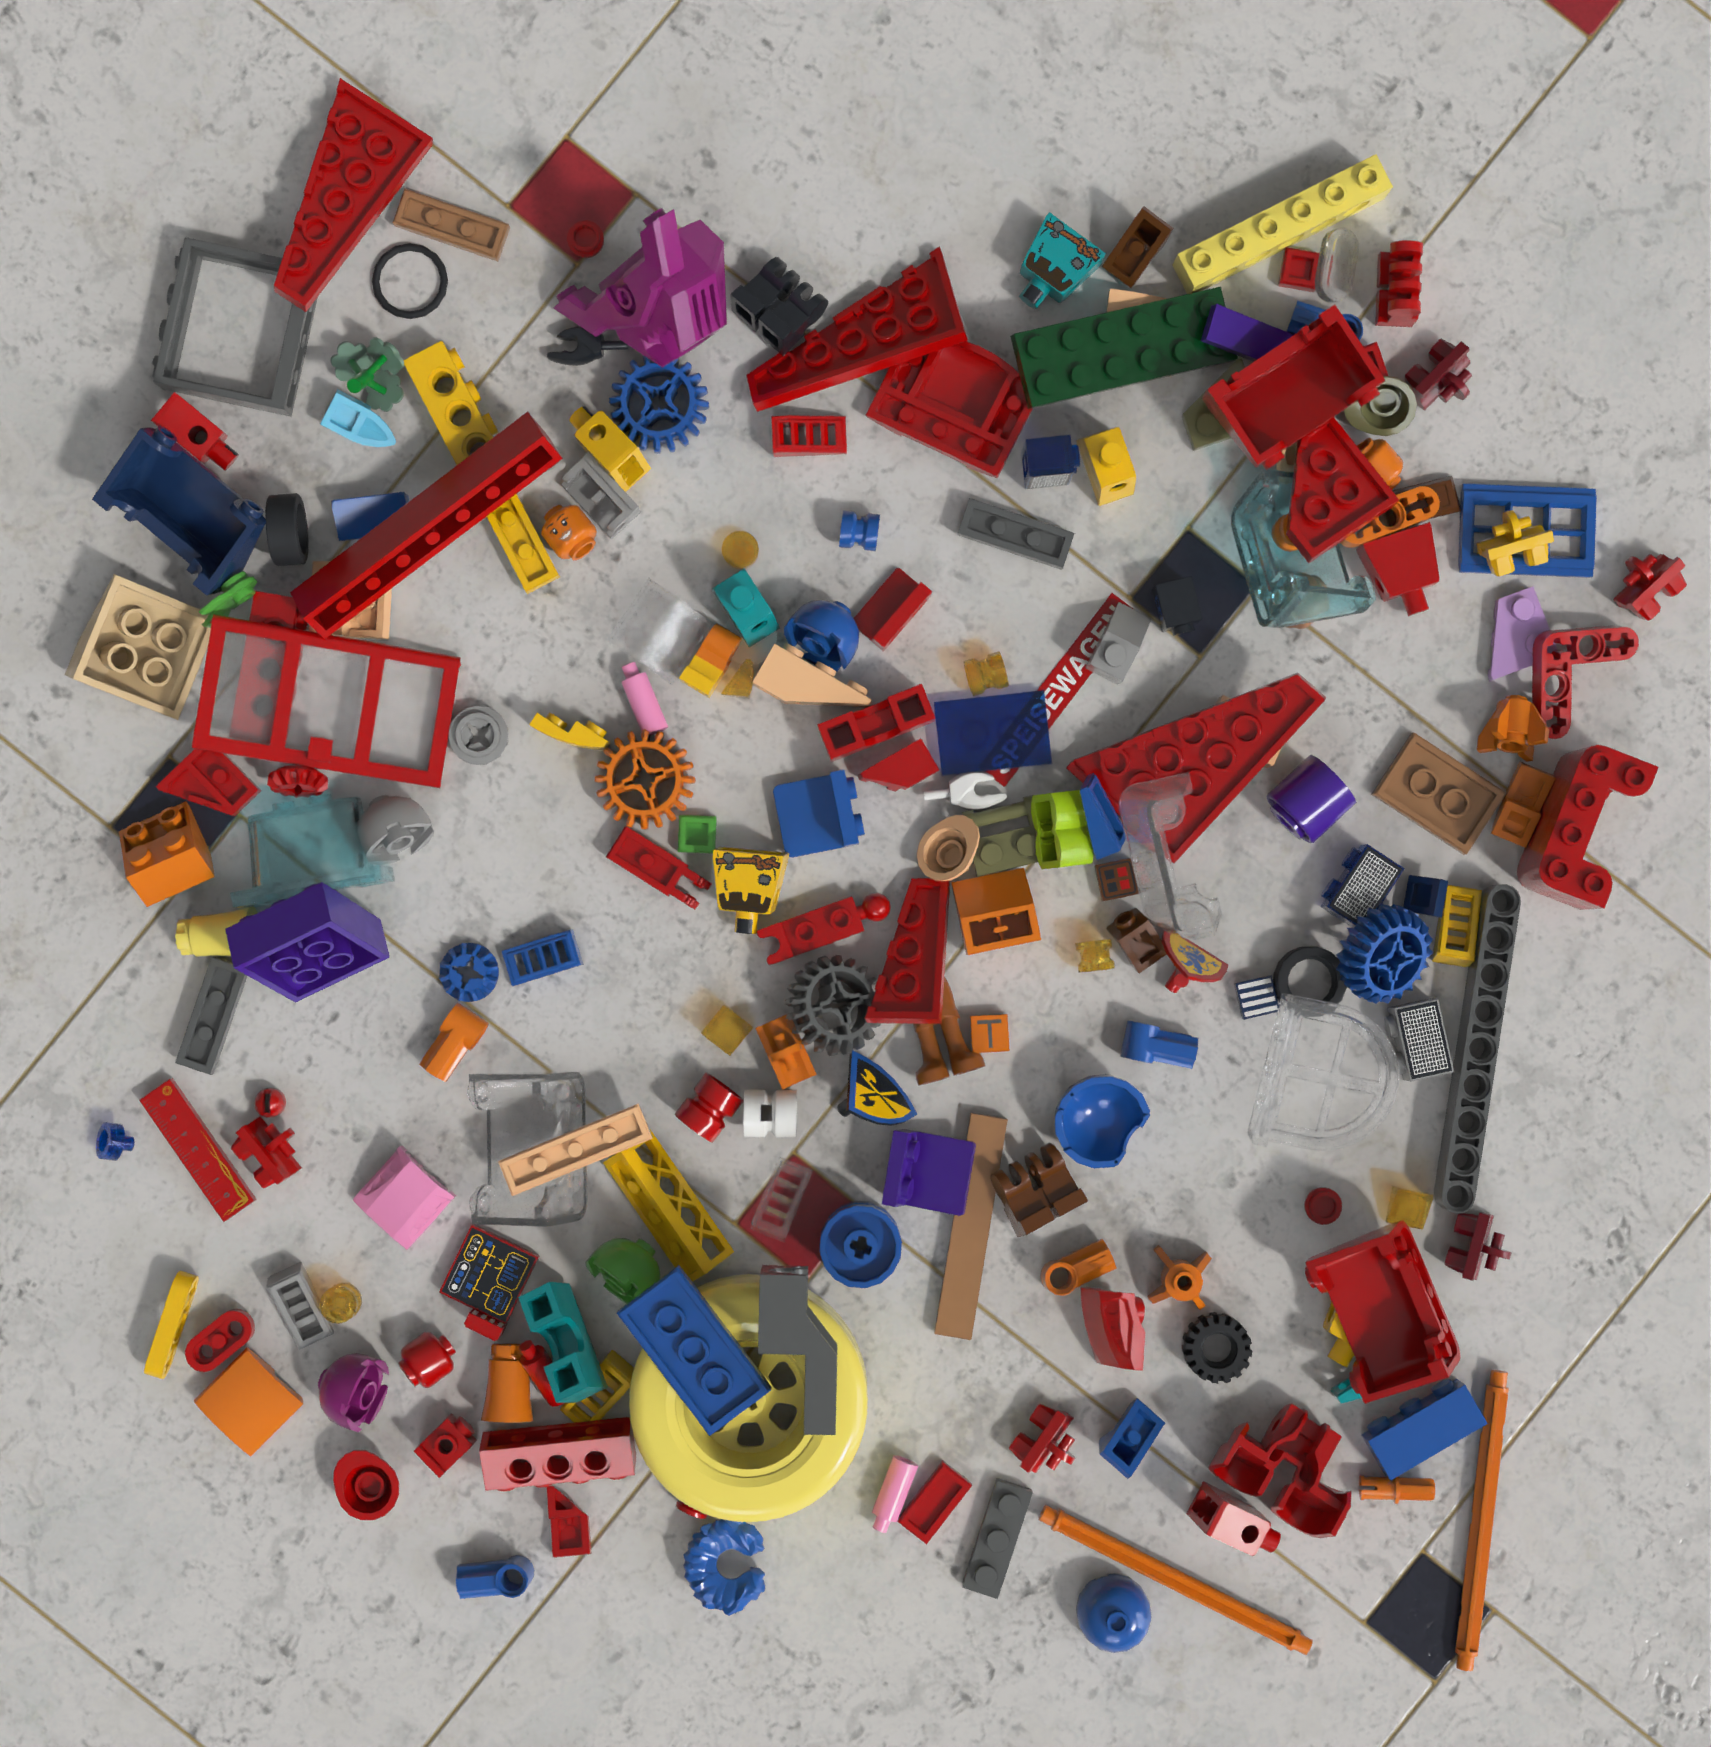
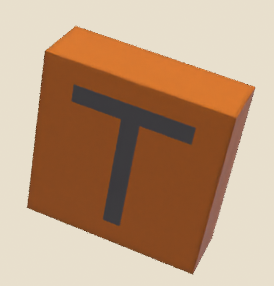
[970,1014,1010,1053]

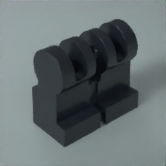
[730,257,828,356]

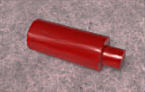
[519,1340,563,1407]

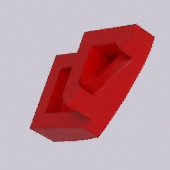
[857,738,939,792]
[547,1486,592,1558]

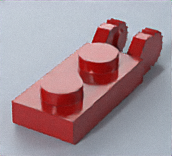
[606,826,712,910]

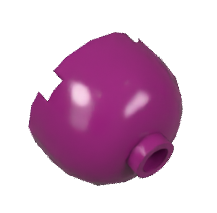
[318,1353,389,1432]

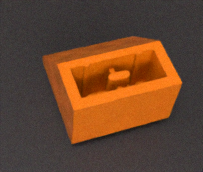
[119,801,215,907]
[951,868,1042,955]

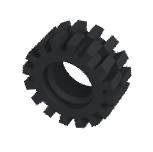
[1182,1312,1253,1384]

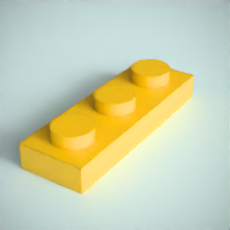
[486,494,560,594]

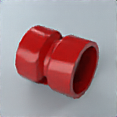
[675,1072,744,1143]

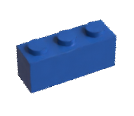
[1361,1379,1488,1480]

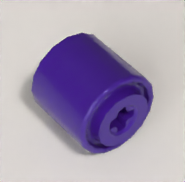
[1266,755,1357,843]

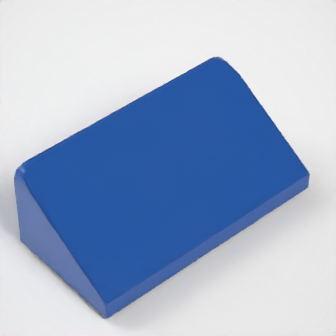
[331,492,409,541]

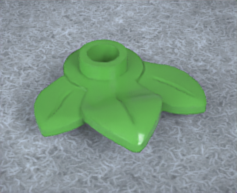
[199,571,257,628]

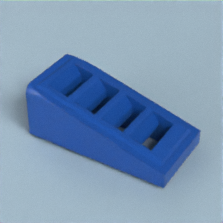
[1080,773,1128,860]
[501,929,584,987]

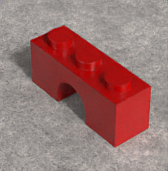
[817,684,936,762]

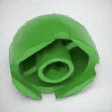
[585,1238,661,1304]

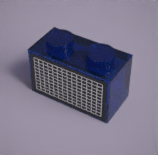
[1021,434,1080,489]
[1320,844,1405,928]

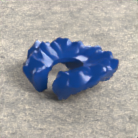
[683,1519,765,1616]

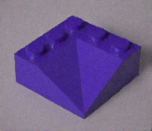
[225,882,390,1003]

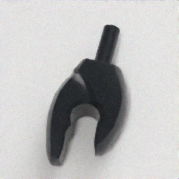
[547,327,629,366]

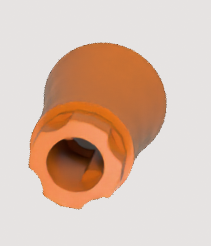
[481,1343,533,1423]

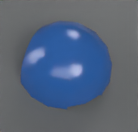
[1055,1074,1150,1169]

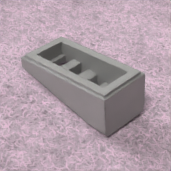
[266,1262,334,1350]

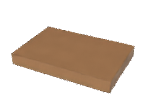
[1371,732,1506,855]

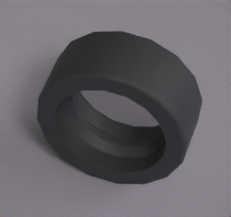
[265,493,309,566]
[1273,946,1347,1016]

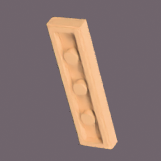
[498,1103,653,1196]

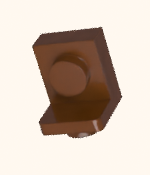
[1106,908,1167,974]

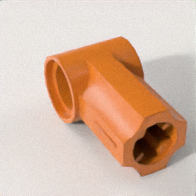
[419,1003,489,1082]
[1040,1239,1117,1296]

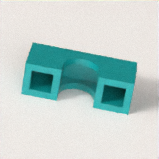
[518,1282,608,1403]

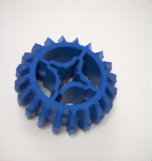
[609,355,709,454]
[1336,904,1433,1004]

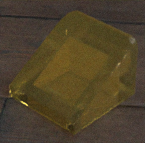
[721,659,755,699]
[701,1004,754,1056]
[1385,1186,1434,1230]

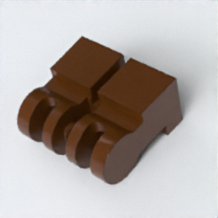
[991,1142,1088,1237]

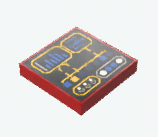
[439,1224,540,1325]

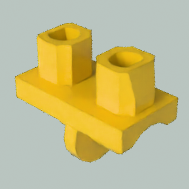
[1476,510,1554,576]

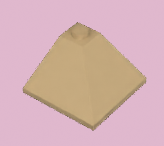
[64,574,211,720]

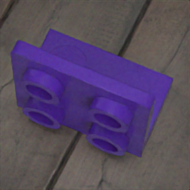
[881,1129,976,1216]

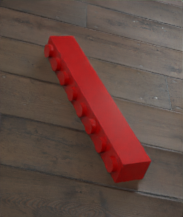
[290,411,563,639]

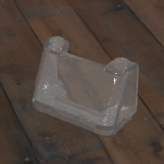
[1118,772,1222,940]
[467,1071,588,1227]

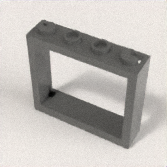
[152,237,318,417]

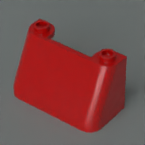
[1202,304,1386,470]
[1305,1220,1461,1404]

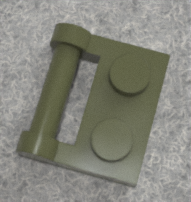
[962,795,1038,877]

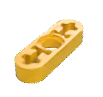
[144,1270,199,1380]

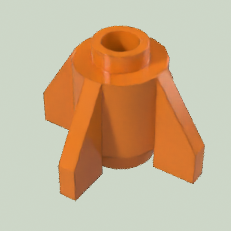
[1477,695,1549,762]
[1147,1245,1212,1310]

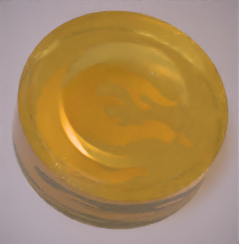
[722,531,759,569]

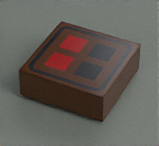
[1094,858,1139,902]

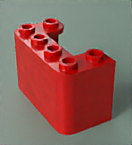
[1517,745,1659,910]

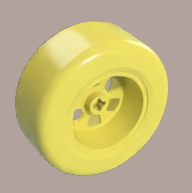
[629,1274,868,1522]

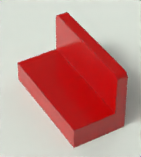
[854,568,932,652]

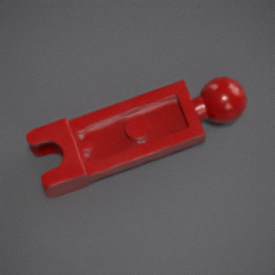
[756,892,891,966]

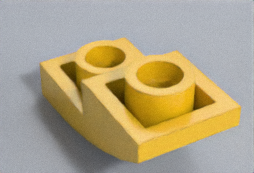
[529,712,611,750]

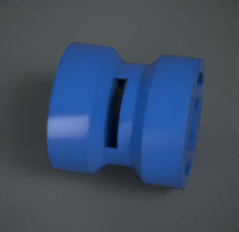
[839,510,880,551]

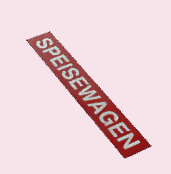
[978,593,1133,787]

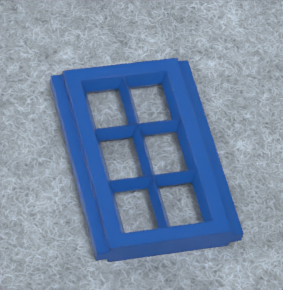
[1458,484,1597,578]

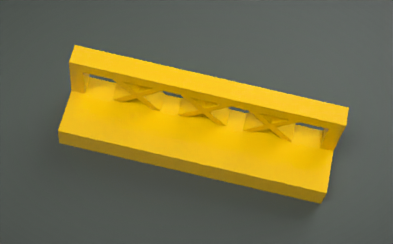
[603,1129,734,1282]

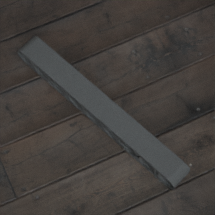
[1434,884,1521,1214]

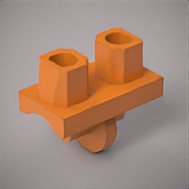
[755,1013,817,1090]

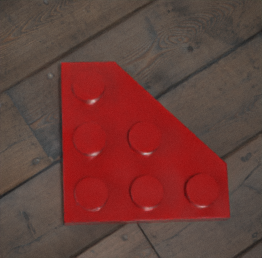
[1286,417,1399,563]

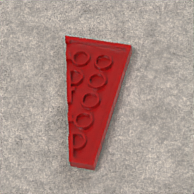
[274,78,433,312]
[746,246,968,412]

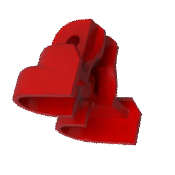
[1208,1403,1351,1538]

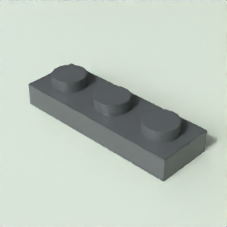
[957,498,1075,570]
[175,957,247,1075]
[962,1478,1033,1599]

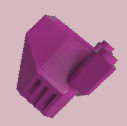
[553,208,727,368]

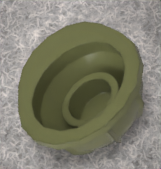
[1344,376,1417,436]

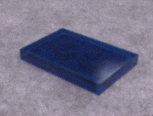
[933,690,1052,777]

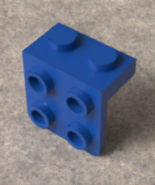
[773,770,865,858]

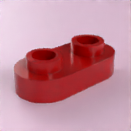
[185,1309,255,1372]

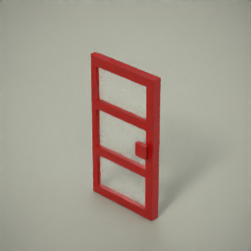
[192,614,461,788]

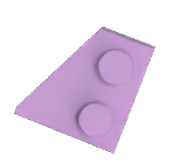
[1488,586,1557,681]

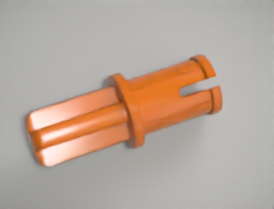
[1359,1475,1435,1504]

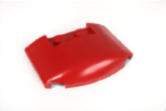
[866,341,1033,478]

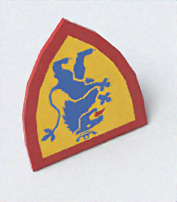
[1162,926,1228,993]

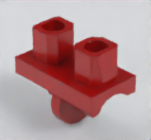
[1613,554,1687,621]
[231,1116,302,1188]
[1009,1404,1076,1473]

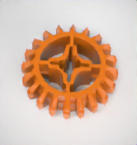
[595,729,696,830]

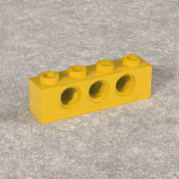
[403,341,499,465]

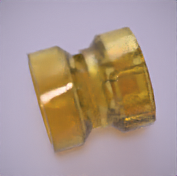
[963,651,1009,696]

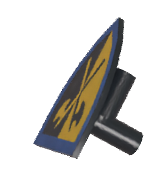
[837,1050,917,1126]

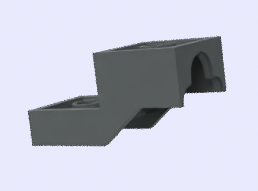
[758,1265,837,1435]

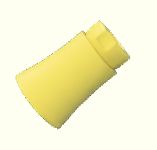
[175,906,258,957]

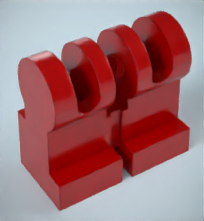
[1375,240,1423,327]

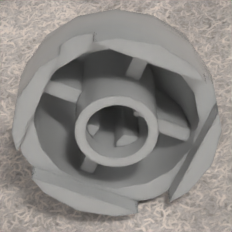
[357,795,434,865]

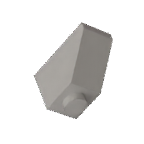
[1085,602,1151,685]

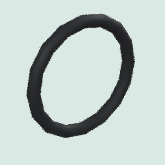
[372,243,448,319]

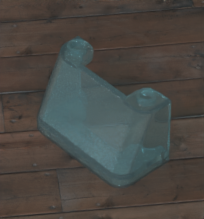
[1231,469,1376,628]

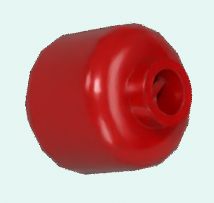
[398,1332,456,1388]

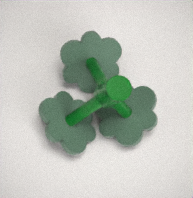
[330,337,404,412]

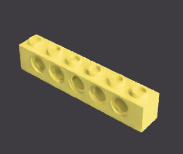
[1172,154,1393,294]

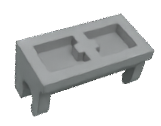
[561,452,641,539]

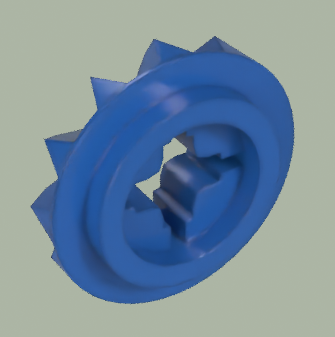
[439,943,499,1002]

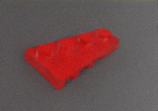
[865,878,950,1024]

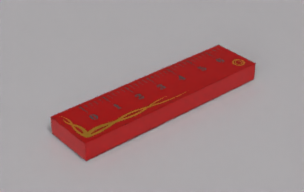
[139,1078,257,1222]

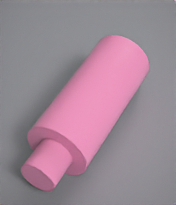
[621,662,668,736]
[872,1455,919,1533]

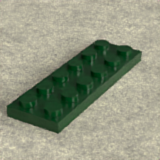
[1010,287,1238,409]

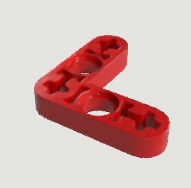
[1532,625,1639,739]

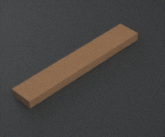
[934,1113,1008,1340]

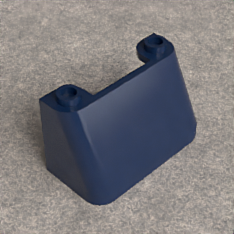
[92,426,266,596]

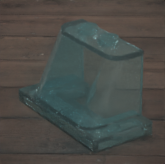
[230,794,395,908]

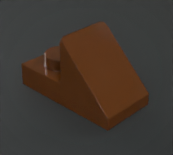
[1102,206,1174,288]

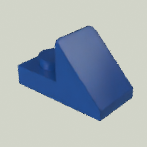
[1099,1398,1165,1479]

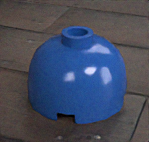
[784,600,859,672]
[1076,1573,1152,1653]

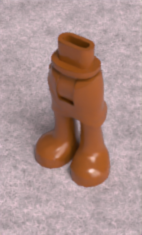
[913,976,985,1086]

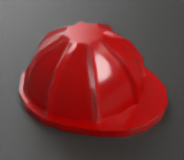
[333,1450,399,1520]

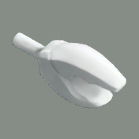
[923,771,1007,809]

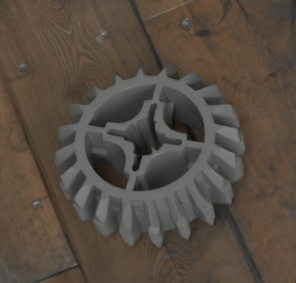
[784,955,881,1056]

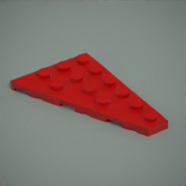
[1066,673,1326,863]

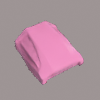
[353,1145,456,1250]

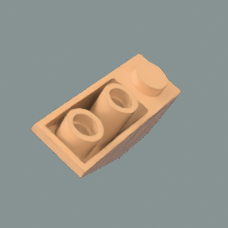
[752,643,872,707]

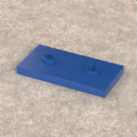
[617,1265,772,1436]

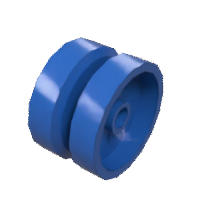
[820,1201,902,1288]

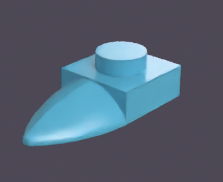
[320,389,396,447]

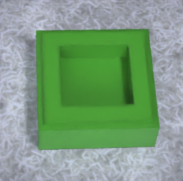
[678,815,717,854]

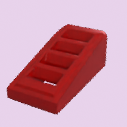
[771,415,847,457]

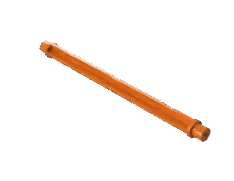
[1455,1370,1509,1671]
[1038,1505,1313,1655]

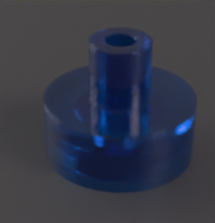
[96,1122,135,1161]

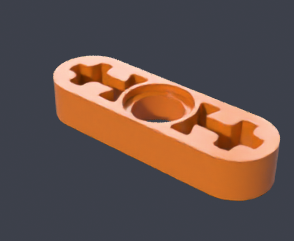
[1340,486,1440,548]

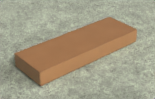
[393,188,510,262]

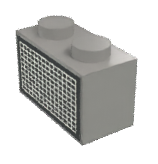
[1384,998,1454,1082]

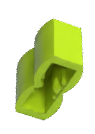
[1031,790,1094,870]

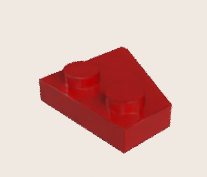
[156,749,262,816]

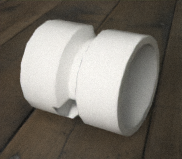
[743,1089,797,1138]

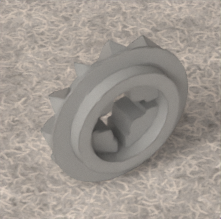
[449,706,508,765]

